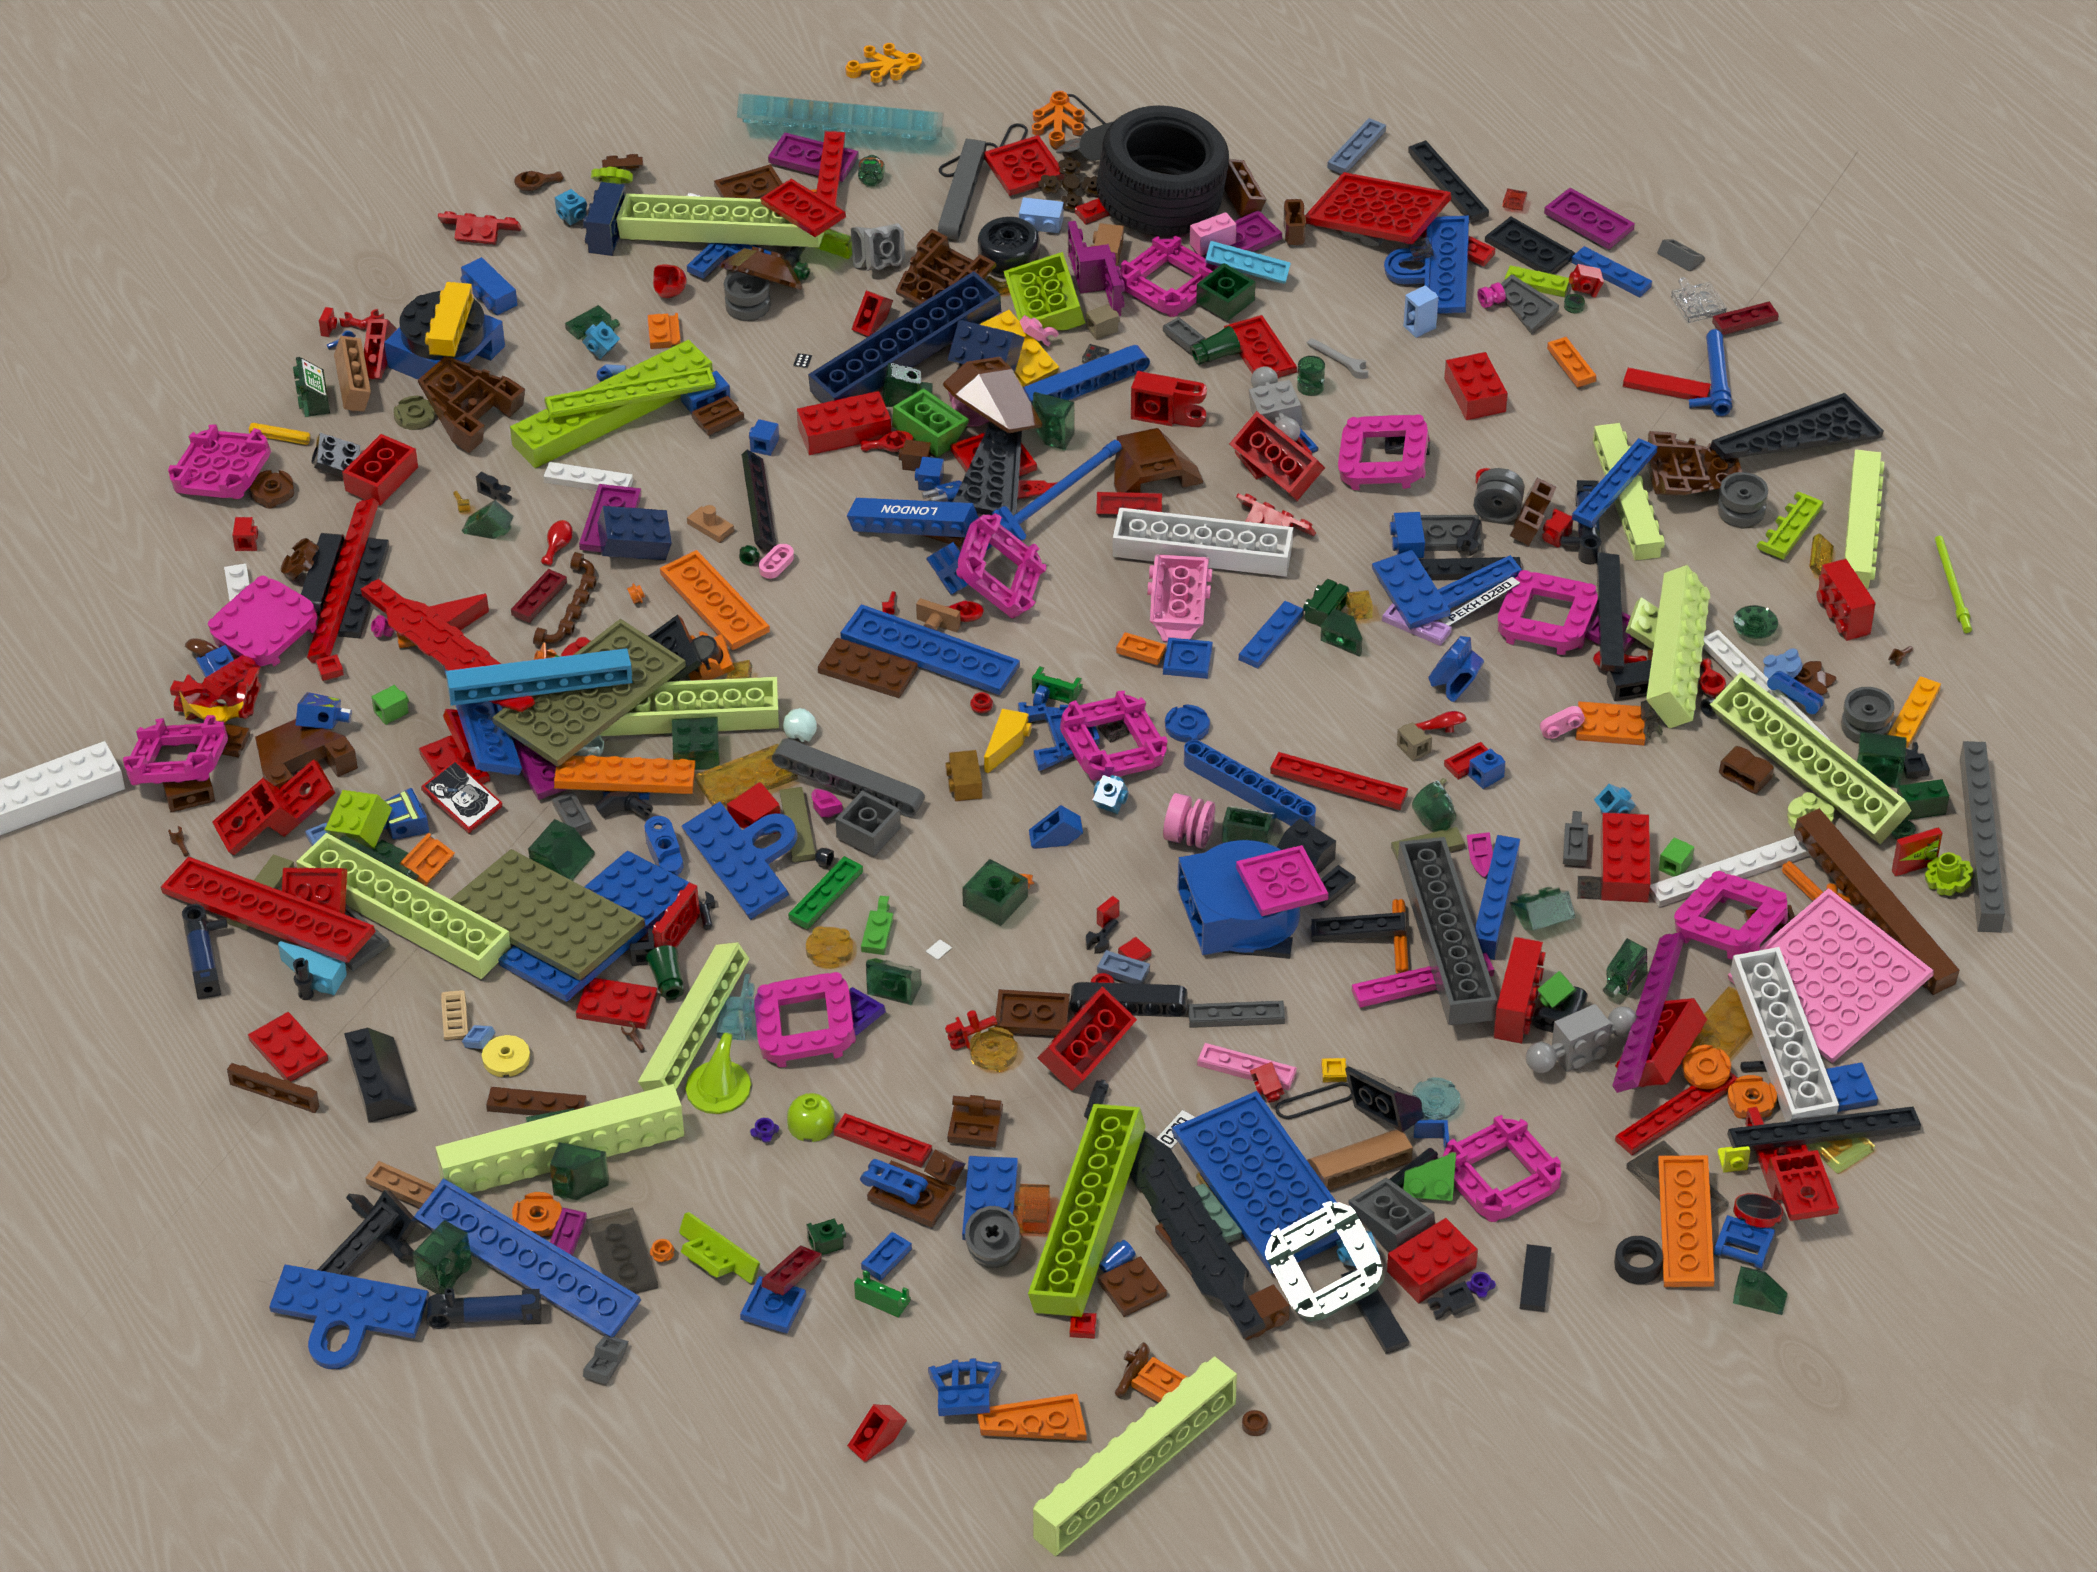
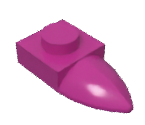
[811,789,843,817]
[1467,832,1493,878]

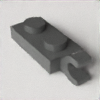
[1563,811,1588,866]

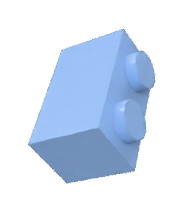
[1019,197,1064,233]
[1403,285,1439,338]

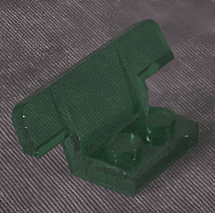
[339,835,419,880]

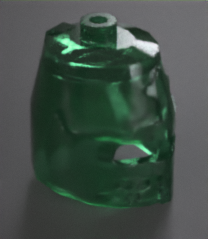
[1412,780,1456,832]

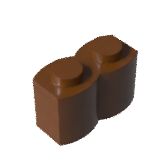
[1283,199,1306,245]
[1719,746,1774,794]

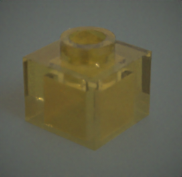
[1346,590,1373,621]

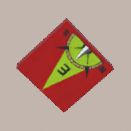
[1892,827,1943,877]

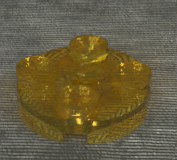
[806,926,853,969]
[970,1027,1018,1072]

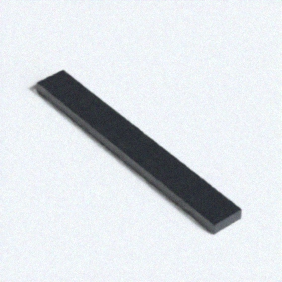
[1596,552,1624,673]
[1727,1106,1921,1151]

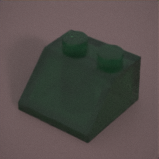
[1033,392,1075,450]
[528,819,595,881]
[866,958,922,1005]
[550,1142,609,1200]

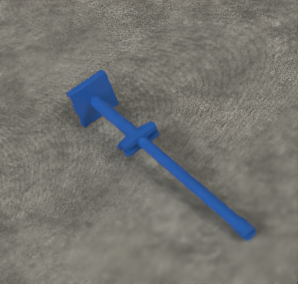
[926,440,1122,595]

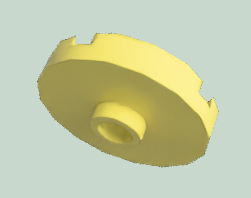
[482,1035,530,1077]

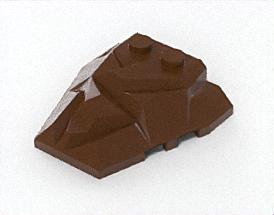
[896,229,996,306]
[1647,431,1742,495]

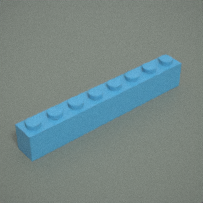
[446,648,632,706]

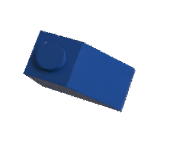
[1029,805,1083,849]

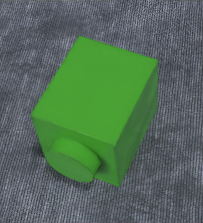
[371,685,409,725]
[1658,837,1694,877]
[1537,971,1577,1009]

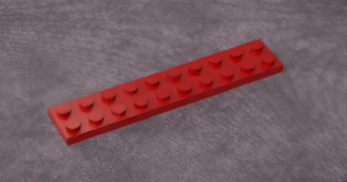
[160,856,376,963]

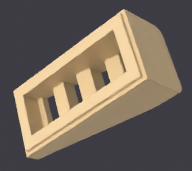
[441,990,468,1040]

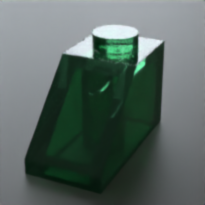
[462,500,514,539]
[1320,609,1363,657]
[1733,1266,1788,1315]

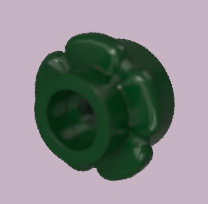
[794,262,811,282]
[739,545,760,566]

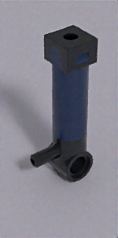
[1561,480,1602,565]
[182,904,228,1000]
[427,1288,542,1329]

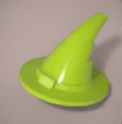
[685,1033,751,1114]

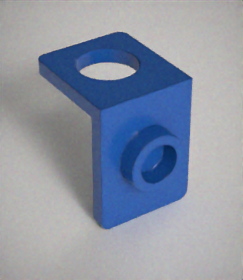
[1413,1119,1449,1151]

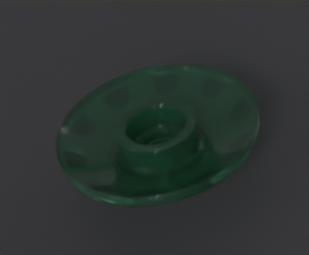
[1733,605,1778,639]

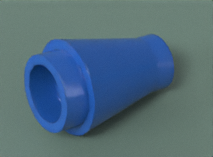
[1099,1240,1136,1273]

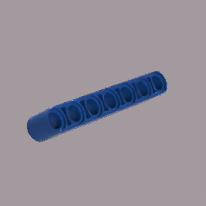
[1024,345,1150,412]
[1184,740,1316,827]

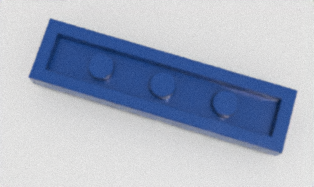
[1572,246,1652,298]
[1438,555,1522,609]
[1238,601,1304,669]

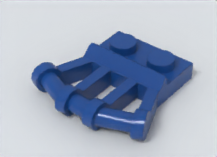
[928,1358,1001,1416]

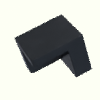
[630,928,654,966]

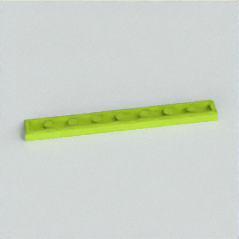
[544,367,716,419]

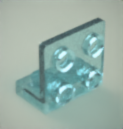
[717,974,755,1041]

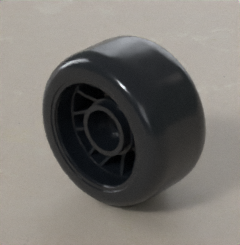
[978,217,1040,277]

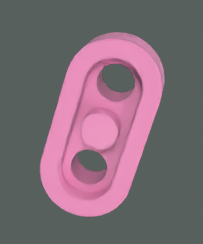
[759,544,794,579]
[1540,706,1585,739]

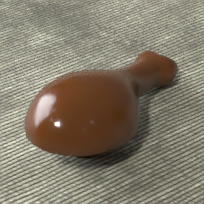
[514,171,564,191]
[185,638,237,660]
[1115,1342,1150,1397]

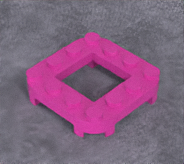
[1120,236,1219,317]
[1338,414,1430,490]
[956,513,1046,618]
[1498,570,1598,655]
[1060,691,1168,781]
[123,715,228,785]
[1674,871,1788,960]
[754,972,856,1067]
[1443,1115,1561,1222]

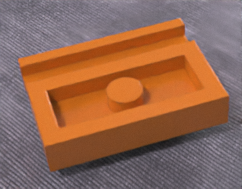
[648,313,681,349]
[399,833,455,886]
[1131,1357,1187,1403]

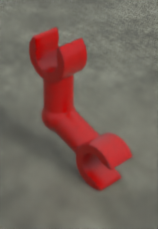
[339,309,385,330]

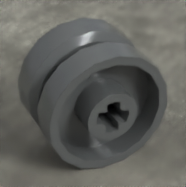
[723,271,771,320]
[1473,468,1525,524]
[1717,472,1769,527]
[1841,687,1895,744]
[965,1206,1021,1268]

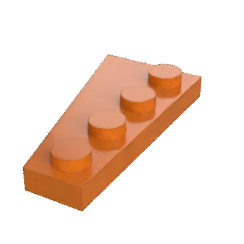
[976,1393,1087,1441]

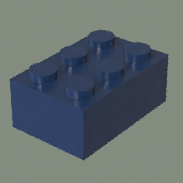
[583,182,626,256]
[948,320,1025,373]
[597,506,672,560]

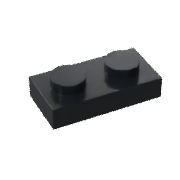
[1317,865,1356,908]

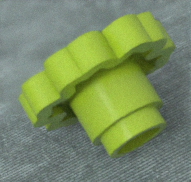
[591,167,633,184]
[1925,852,1973,896]

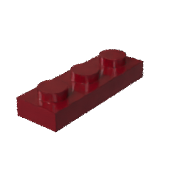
[1712,301,1779,335]
[511,569,567,623]
[761,1245,822,1295]

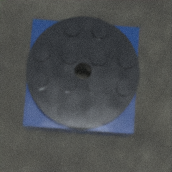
[384,291,505,380]

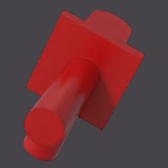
[945,1010,998,1049]

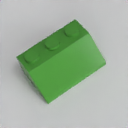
[892,389,969,457]

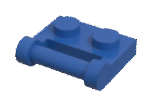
[1713,1215,1775,1269]

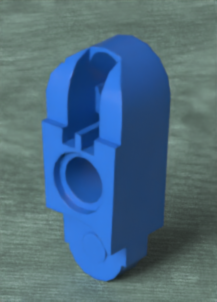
[644,816,684,876]

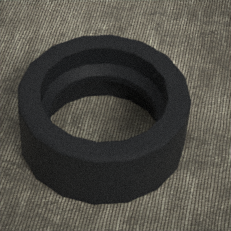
[1614,1236,1663,1284]

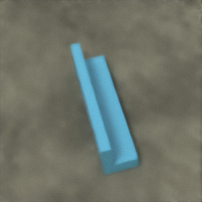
[1205,241,1291,284]

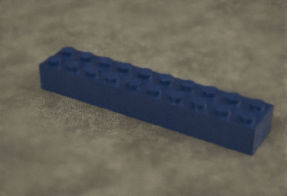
[808,271,1002,403]

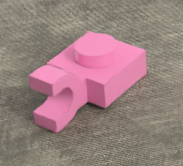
[1020,315,1059,346]

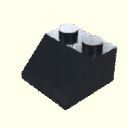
[1277,818,1336,874]

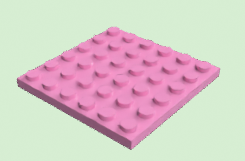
[1728,888,1933,1063]

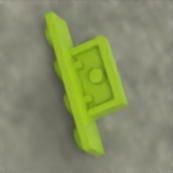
[679,1212,760,1283]

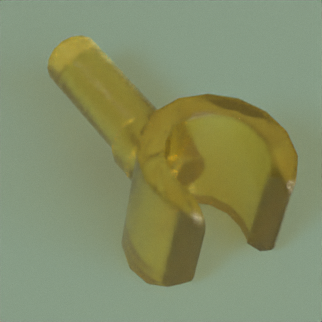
[987,276,1010,295]
[453,491,470,513]

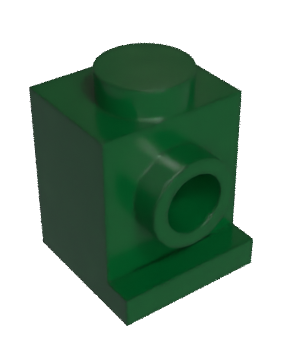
[806,1218,846,1255]

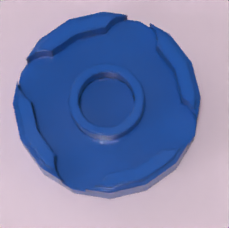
[1165,704,1210,743]

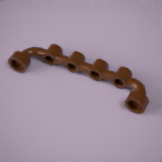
[533,552,597,646]

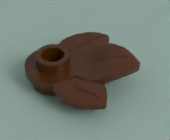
[1794,661,1836,695]

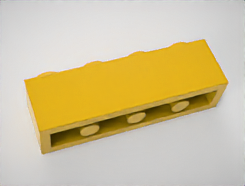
[425,282,474,356]

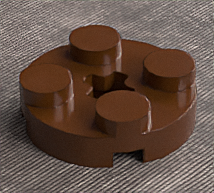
[250,470,294,509]
[280,538,319,581]

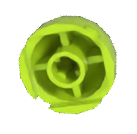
[787,1093,835,1142]

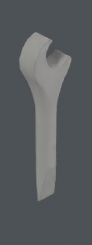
[1306,338,1368,379]

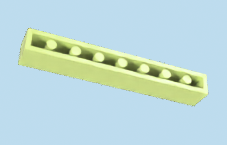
[1593,423,1665,560]
[1844,450,1884,588]
[638,942,749,1091]

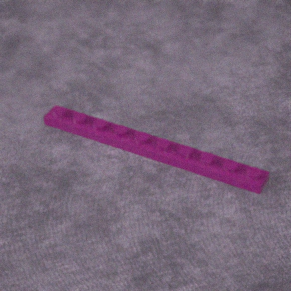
[1612,932,1685,1093]

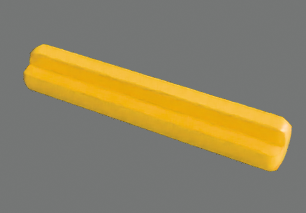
[249,422,311,445]

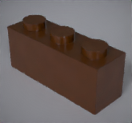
[1224,159,1267,218]

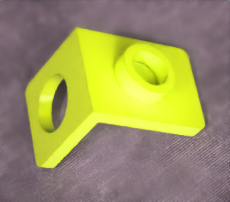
[1717,1146,1750,1173]

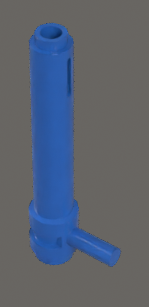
[1689,329,1732,416]

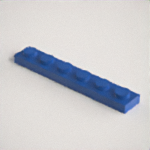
[1572,438,1657,528]

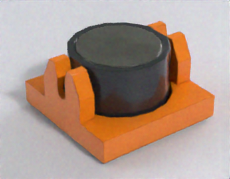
[689,631,735,681]

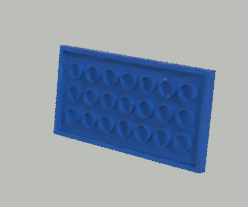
[498,850,689,1002]
[1172,1091,1341,1274]

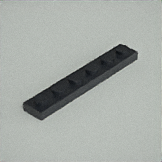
[1408,140,1489,223]
[741,449,777,552]
[338,538,389,639]
[1419,557,1522,581]

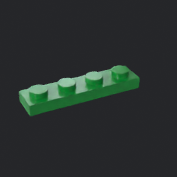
[788,856,863,930]

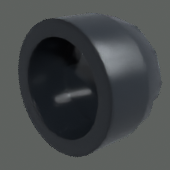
[1700,697,1716,717]
[815,848,834,868]

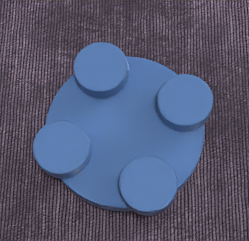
[1763,648,1802,679]

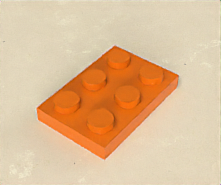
[1576,701,1646,746]

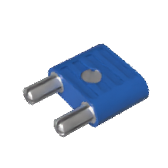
[922,480,962,502]

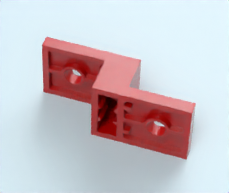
[212,759,336,856]
[1755,1144,1839,1221]

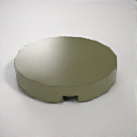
[394,395,436,430]

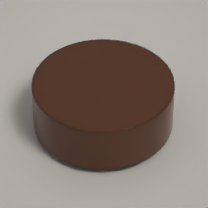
[1242,1410,1268,1436]

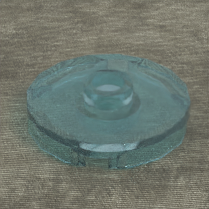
[1412,1077,1460,1120]

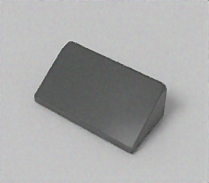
[1657,239,1705,271]

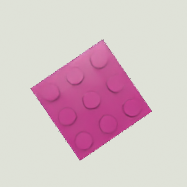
[1236,845,1328,916]

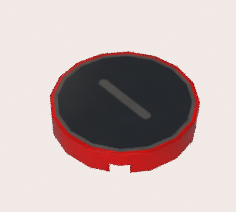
[1733,1193,1783,1228]

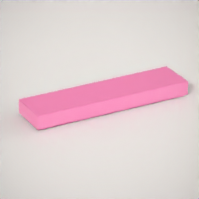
[1197,1043,1297,1090]

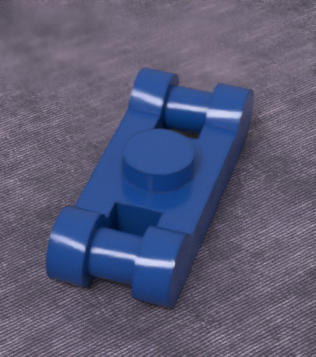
[1767,671,1825,714]
[860,1159,928,1204]

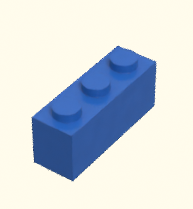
[460,257,518,315]

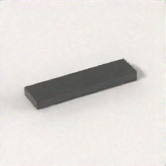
[1188,1000,1285,1028]

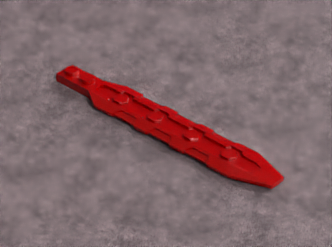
[361,579,535,712]

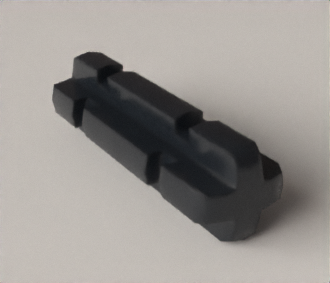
[1084,1079,1109,1121]

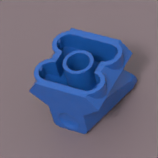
[1428,636,1484,702]

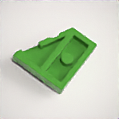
[1404,1152,1456,1201]

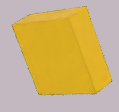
[1321,1058,1347,1083]

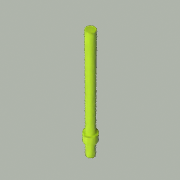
[1935,535,1972,633]

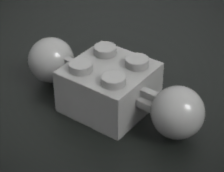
[1249,367,1303,441]
[1526,1004,1637,1073]

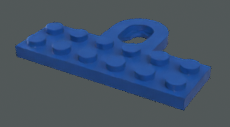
[1384,215,1469,314]
[681,802,798,920]
[269,1264,430,1369]

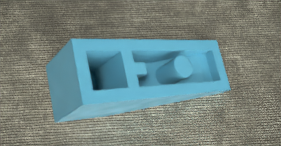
[278,941,347,995]

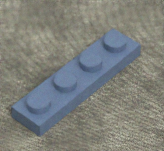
[1327,118,1386,174]

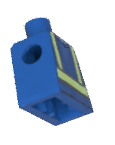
[383,788,429,840]

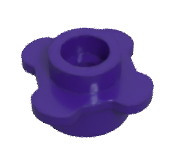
[750,1118,779,1143]
[1466,1272,1496,1298]

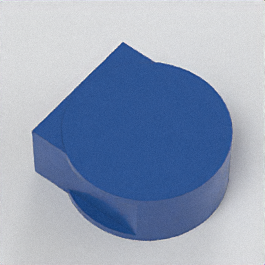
[1177,840,1301,955]

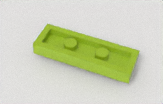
[1504,265,1570,298]

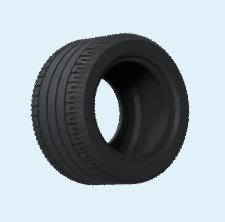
[1096,105,1229,236]

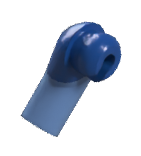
[596,364,626,381]

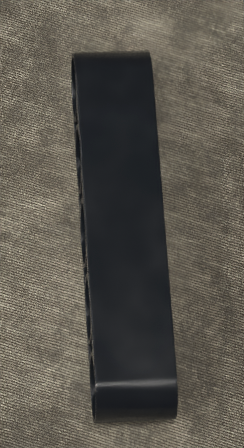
[301,533,345,616]
[1070,982,1188,1017]

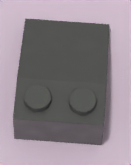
[1348,1178,1435,1252]

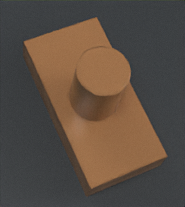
[687,505,734,543]
[916,598,961,632]

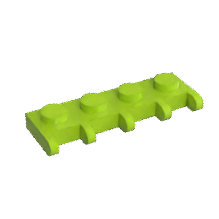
[1757,492,1824,560]

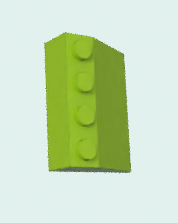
[1004,252,1086,330]

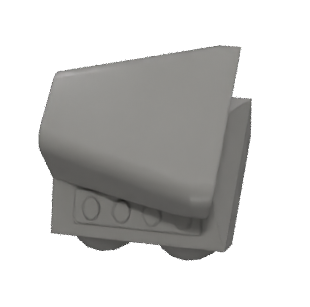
[851,223,906,271]

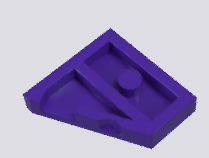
[849,987,886,1036]

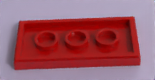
[760,178,846,237]
[1224,315,1297,378]

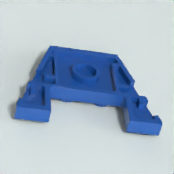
[1018,702,1100,771]

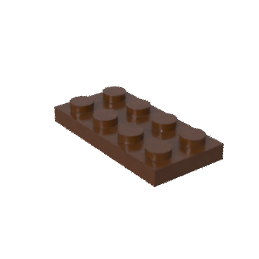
[818,638,918,698]

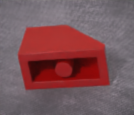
[851,290,893,336]
[847,1404,907,1462]

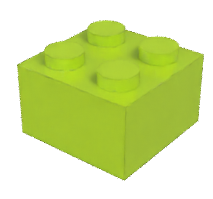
[324,790,392,848]

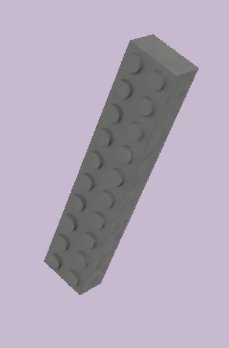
[1398,837,1497,1025]

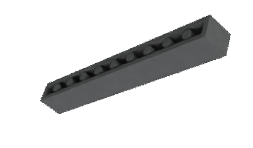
[1960,741,2005,933]

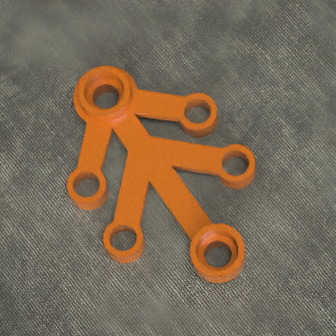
[1032,91,1085,149]

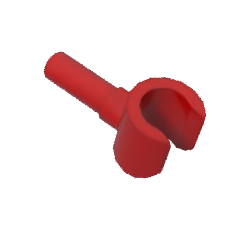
[882,591,896,614]

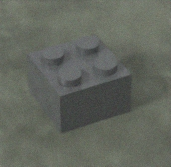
[835,791,901,856]

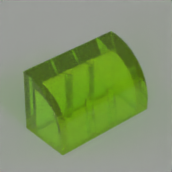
[815,229,852,259]

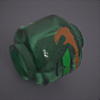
[858,155,885,186]

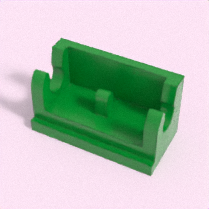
[1032,666,1083,704]
[854,1270,911,1318]

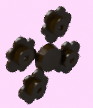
[1038,158,1098,213]

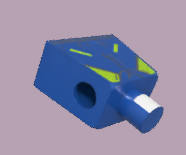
[296,692,352,729]

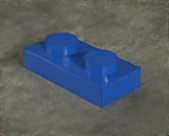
[861,1231,912,1281]

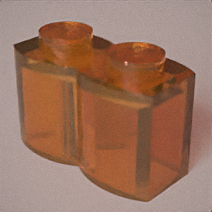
[1013,1184,1050,1234]

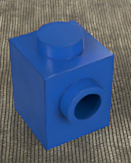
[749,419,779,456]
[915,457,944,491]
[1468,748,1506,789]

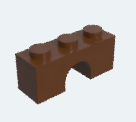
[1510,477,1556,546]

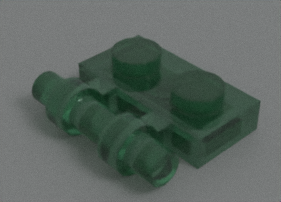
[565,305,620,342]

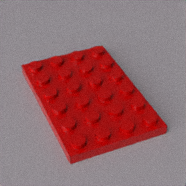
[1305,172,1452,244]

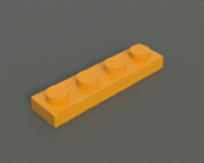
[1887,676,1941,748]

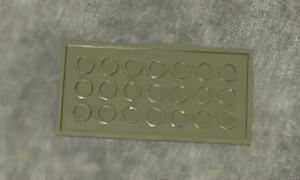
[492,619,686,767]
[450,849,645,981]

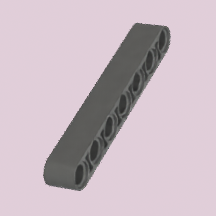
[938,138,987,240]
[771,738,925,818]

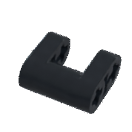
[1532,986,1588,1033]

